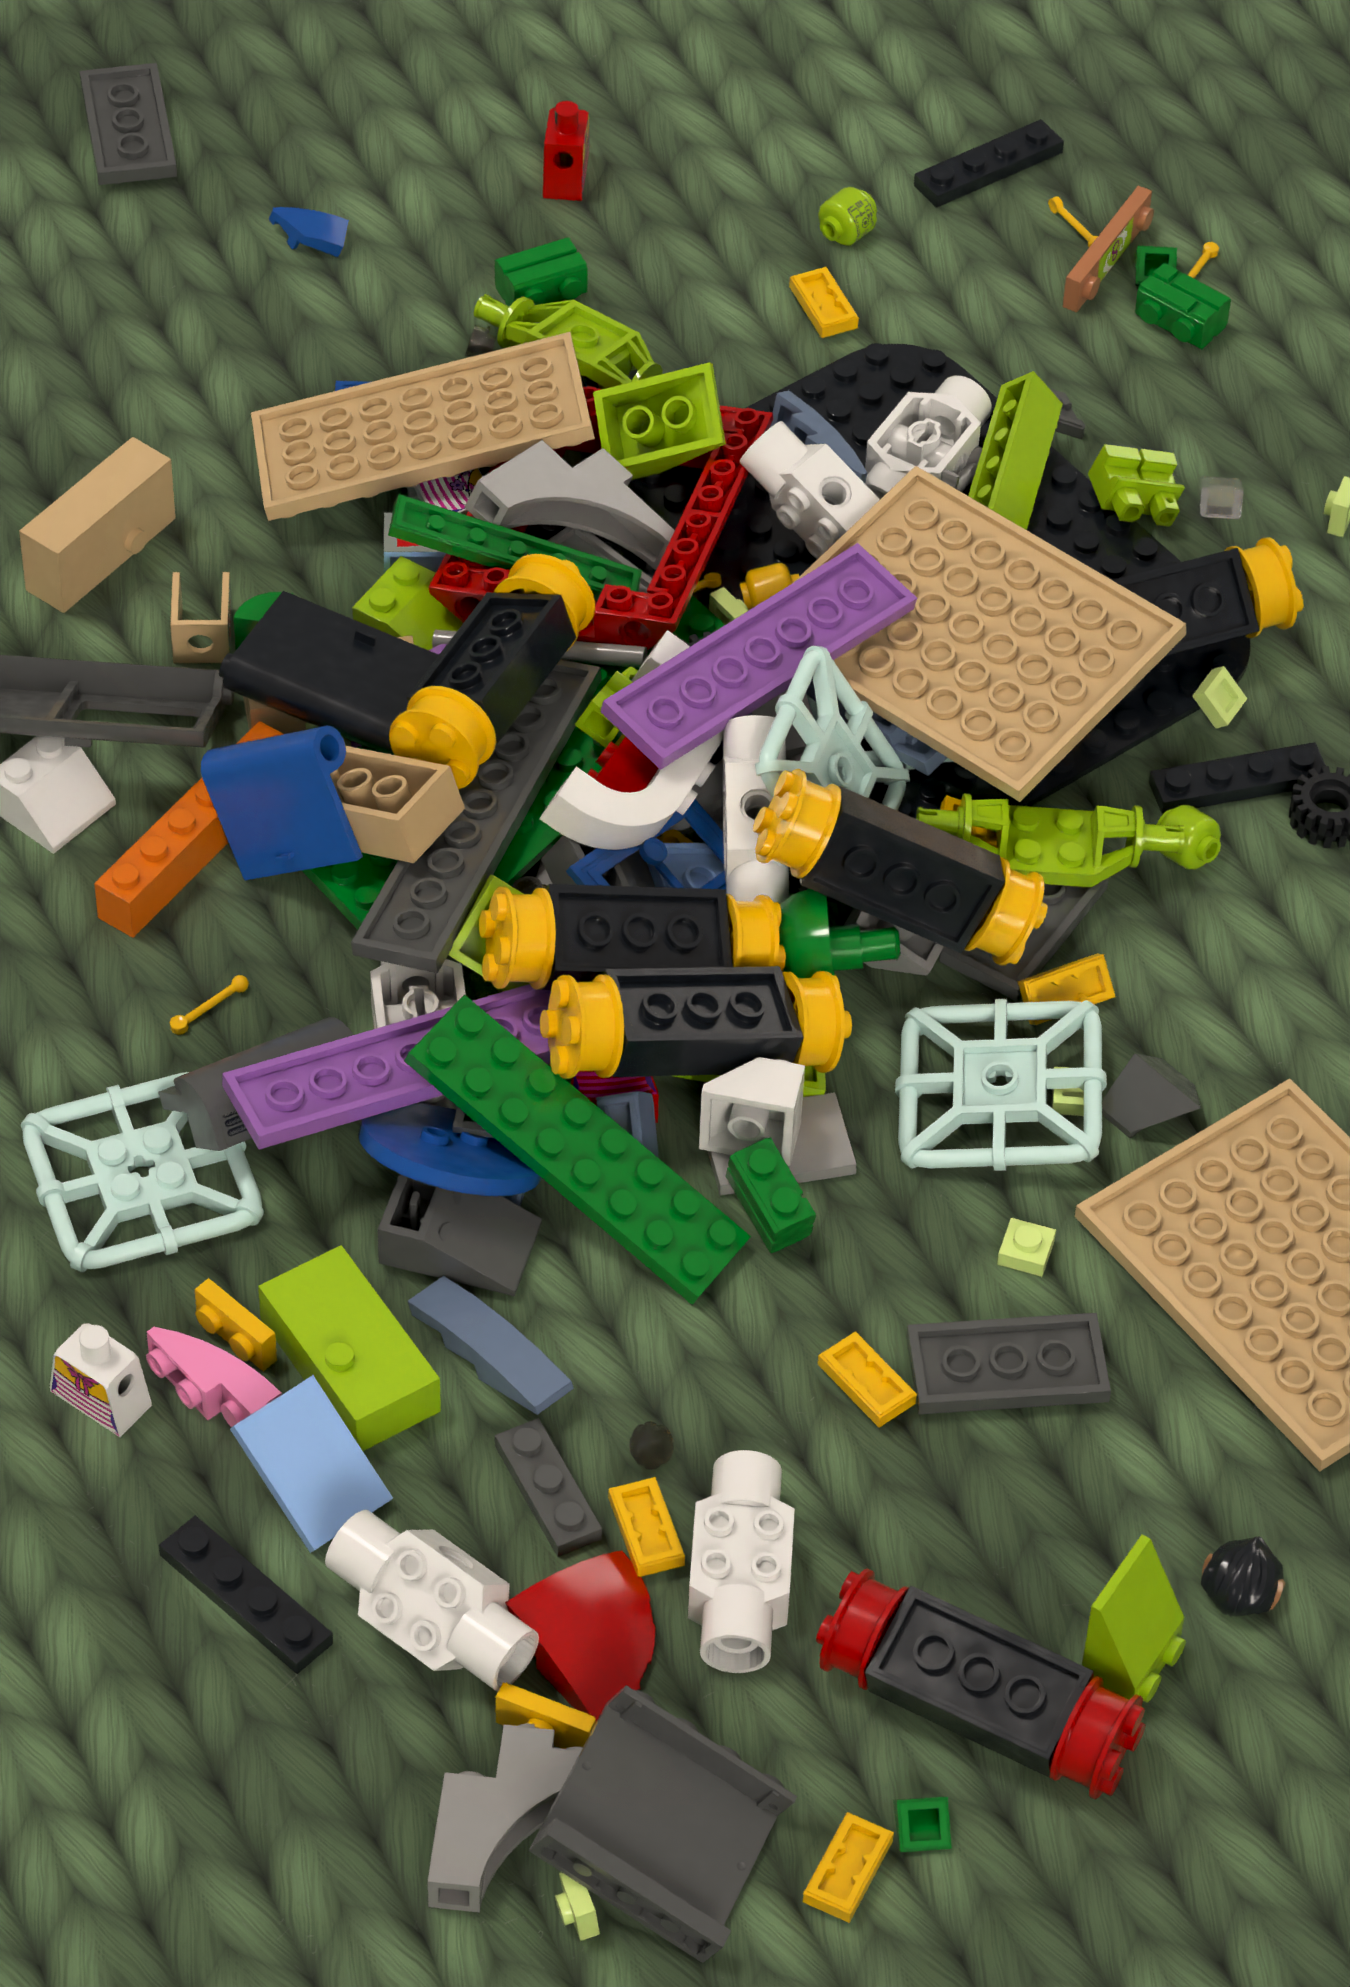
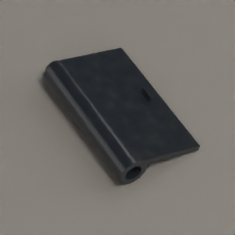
[219,591,438,755]

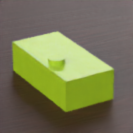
[258,1245,441,1451]

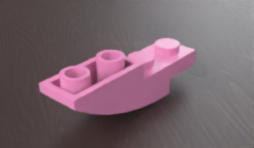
[146,1327,282,1427]

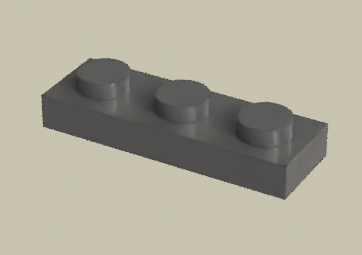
[495,1418,602,1557]

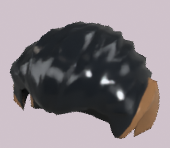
[1201,1536,1286,1617]

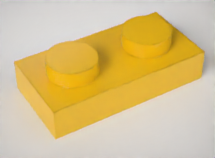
[195,1278,277,1371]

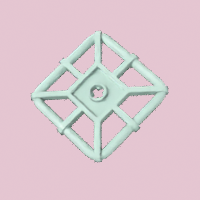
[755,646,910,811]
[895,999,1107,1171]
[21,1072,264,1272]

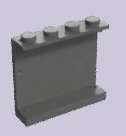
[529,1685,797,1963]

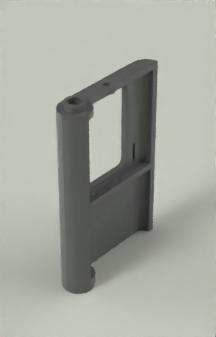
[0,655,234,748]

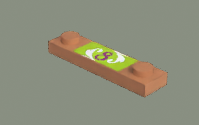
[1063,186,1154,313]

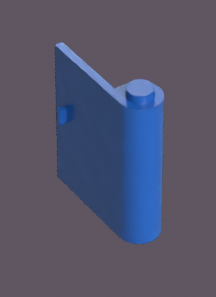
[201,725,363,881]

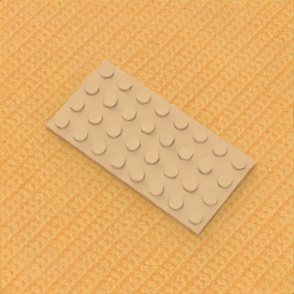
[251,332,595,521]

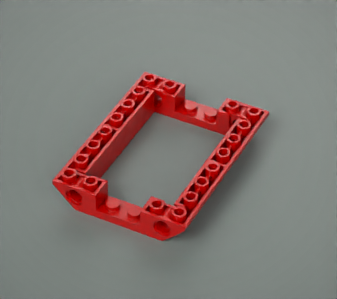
[429,386,773,650]

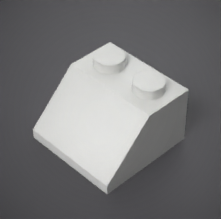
[0,736,116,854]
[699,1057,805,1166]

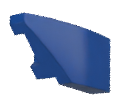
[269,207,349,257]

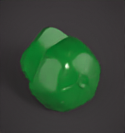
[779,889,901,978]

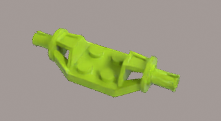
[474,294,663,389]
[916,793,1185,887]

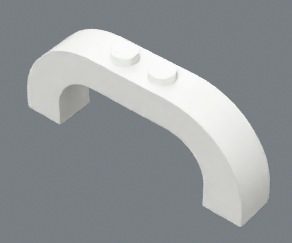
[539,630,723,850]

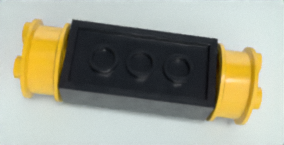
[1113,537,1304,657]
[389,554,595,789]
[753,769,1048,966]
[479,884,786,991]
[540,966,852,1079]

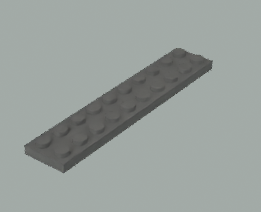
[351,659,602,973]

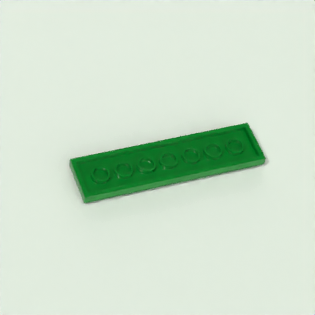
[404,994,751,1305]

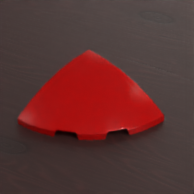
[506,1550,655,1722]

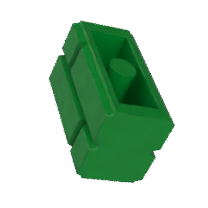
[495,237,588,307]
[1135,263,1231,350]
[725,1137,816,1253]

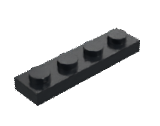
[914,119,1064,208]
[1149,742,1326,814]
[159,1515,333,1674]

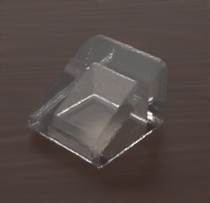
[1199,476,1244,519]

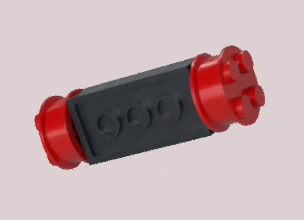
[816,1568,1146,1800]

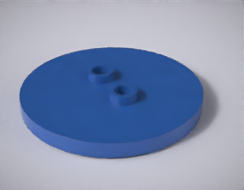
[358,1103,541,1196]

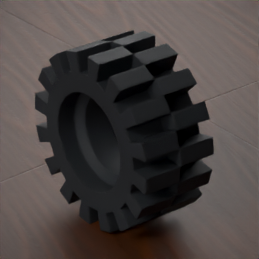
[1288,766,1350,848]

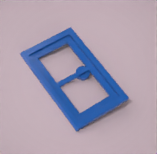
[566,799,726,889]

